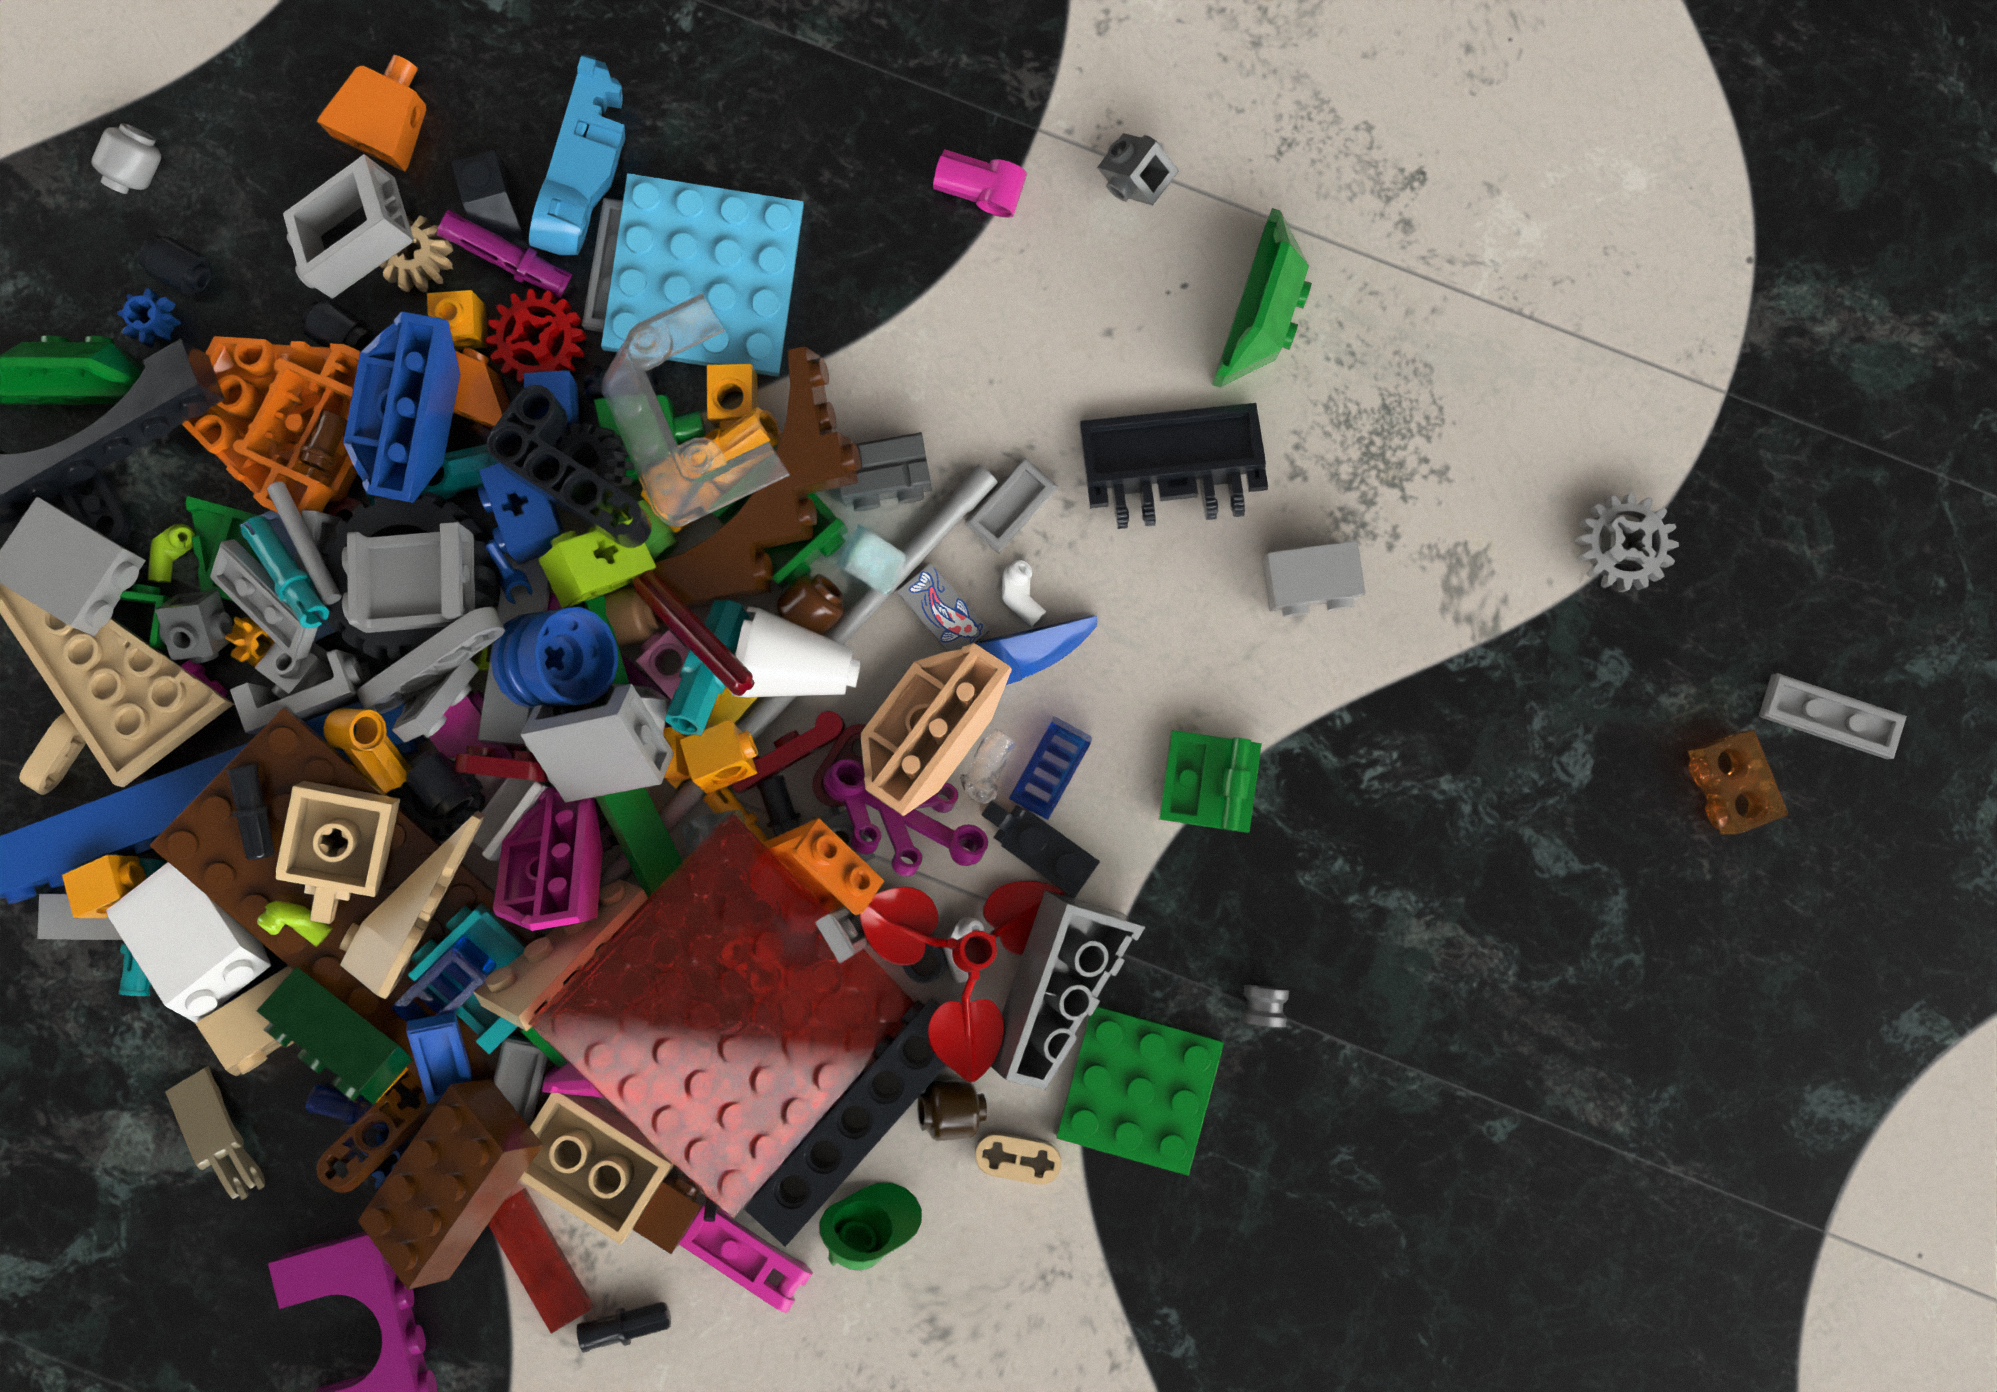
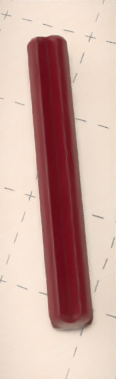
[633,571,755,696]

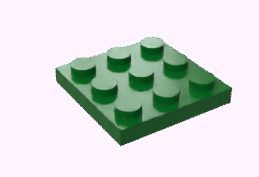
[1056,1006,1224,1176]

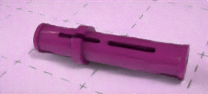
[436,209,573,299]

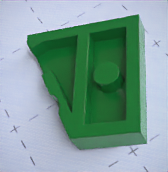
[185,496,262,601]

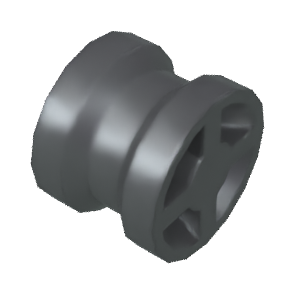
[1241,985,1289,1027]

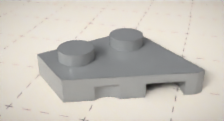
[392,659,479,742]

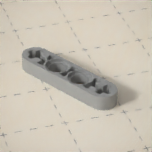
[357,607,505,714]

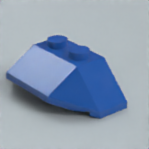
[343,312,460,503]

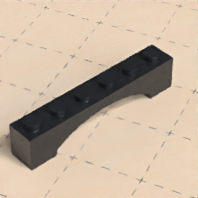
[0,339,225,525]

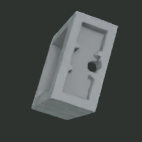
[283,154,414,299]

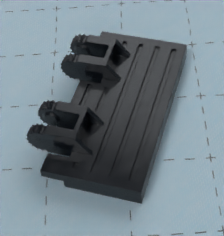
[1080,403,1268,529]

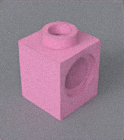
[635,630,690,700]

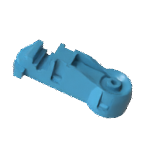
[529,54,626,255]

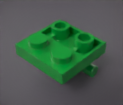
[1158,730,1262,833]

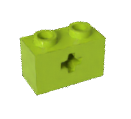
[539,519,656,608]

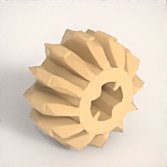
[379,215,453,292]

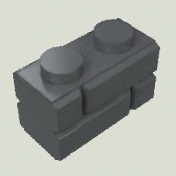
[840,432,932,511]

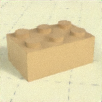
[519,1093,681,1245]

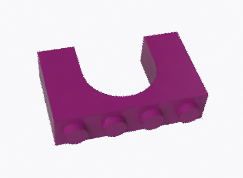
[268,1231,437,1392]

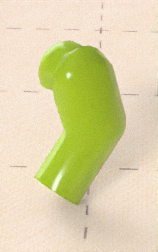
[147,524,195,583]
[257,901,333,947]

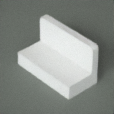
[472,778,555,862]

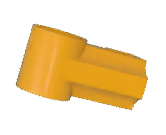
[690,407,782,488]
[323,708,409,794]

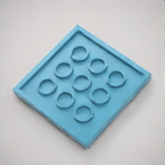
[601,173,804,377]

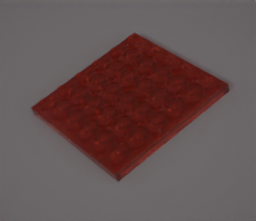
[528,814,915,1219]

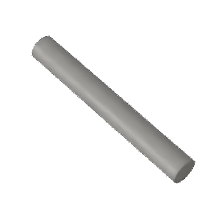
[267,482,341,605]

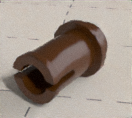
[300,410,347,471]

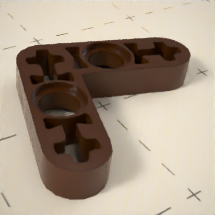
[316,1069,437,1193]

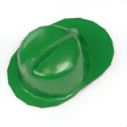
[819,1183,922,1271]

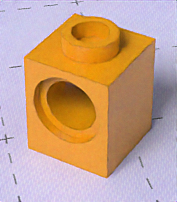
[427,290,488,350]
[707,364,758,431]
[679,719,758,794]
[62,855,146,919]

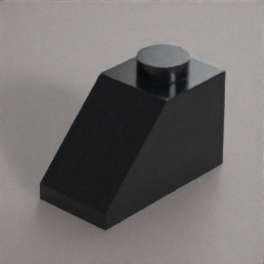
[451,150,530,250]

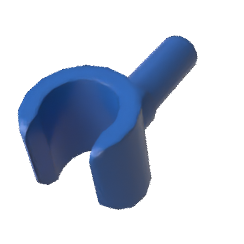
[484,539,533,604]

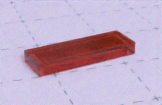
[488,1188,594,1334]

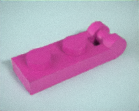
[679,1204,813,1313]

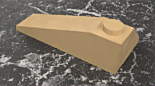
[339,811,485,999]

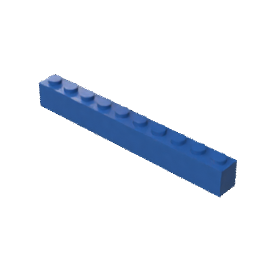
[0,696,430,904]

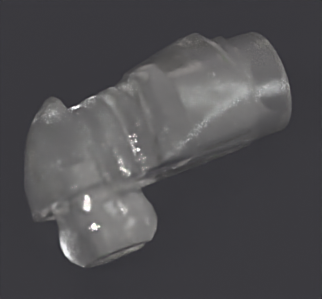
[960,728,1017,804]

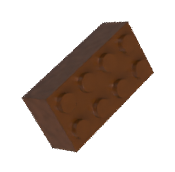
[358,1079,544,1290]

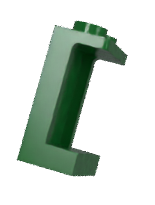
[705,447,848,590]

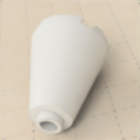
[731,606,861,697]

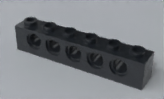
[744,997,946,1247]

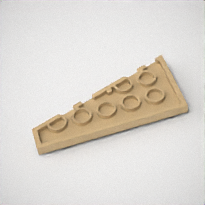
[0,583,234,787]

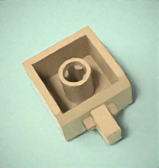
[276,781,400,924]

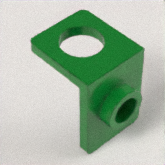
[120,584,170,651]

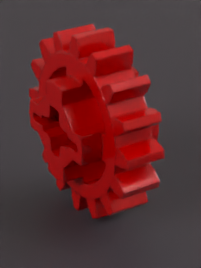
[486,289,586,386]

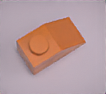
[453,347,510,429]

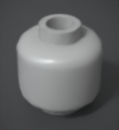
[91,123,161,194]

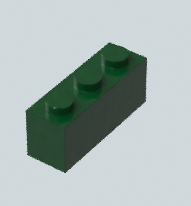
[256,966,413,1105]

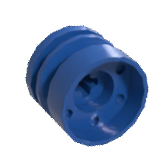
[491,607,618,709]

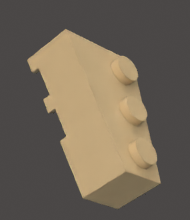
[195,966,294,1076]

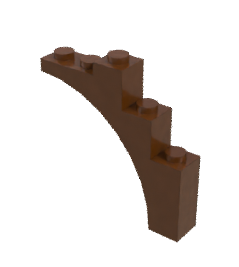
[652,346,861,609]

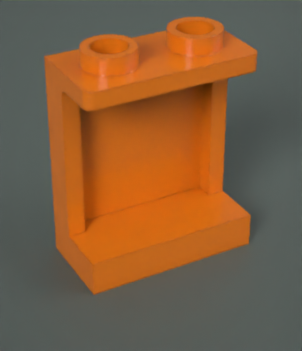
[738,818,884,937]

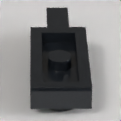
[981,800,1100,898]

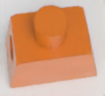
[317,55,426,172]

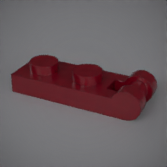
[731,711,846,794]

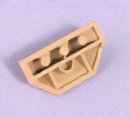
[861,643,1012,816]

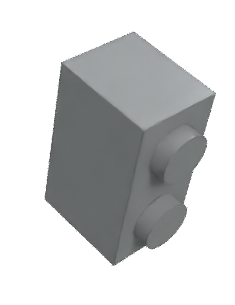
[1262,540,1366,617]

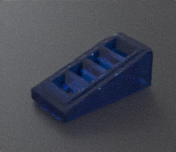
[1009,716,1092,820]
[391,935,496,1022]

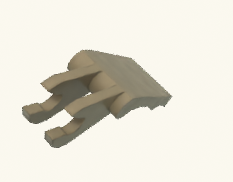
[165,1065,265,1200]

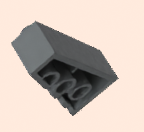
[991,890,1145,1090]

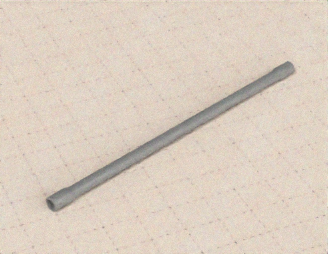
[552,464,998,930]

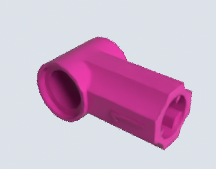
[933,149,1027,218]

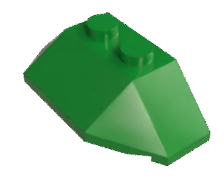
[1212,208,1312,388]
[0,335,145,405]

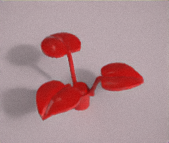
[859,881,1064,1082]

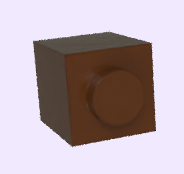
[632,1174,706,1254]

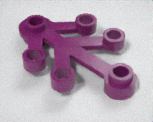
[823,759,989,877]

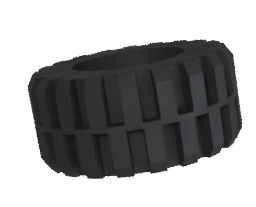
[318,492,502,665]

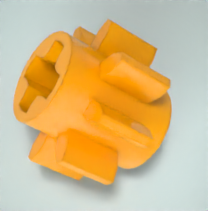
[225,617,275,667]

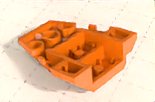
[182,336,361,515]

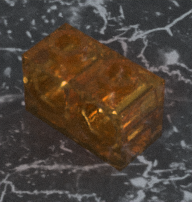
[1688,729,1789,835]

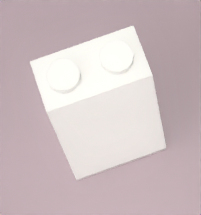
[106,862,271,1023]

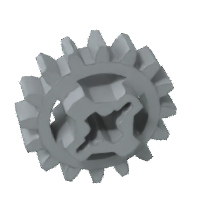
[1575,493,1679,592]

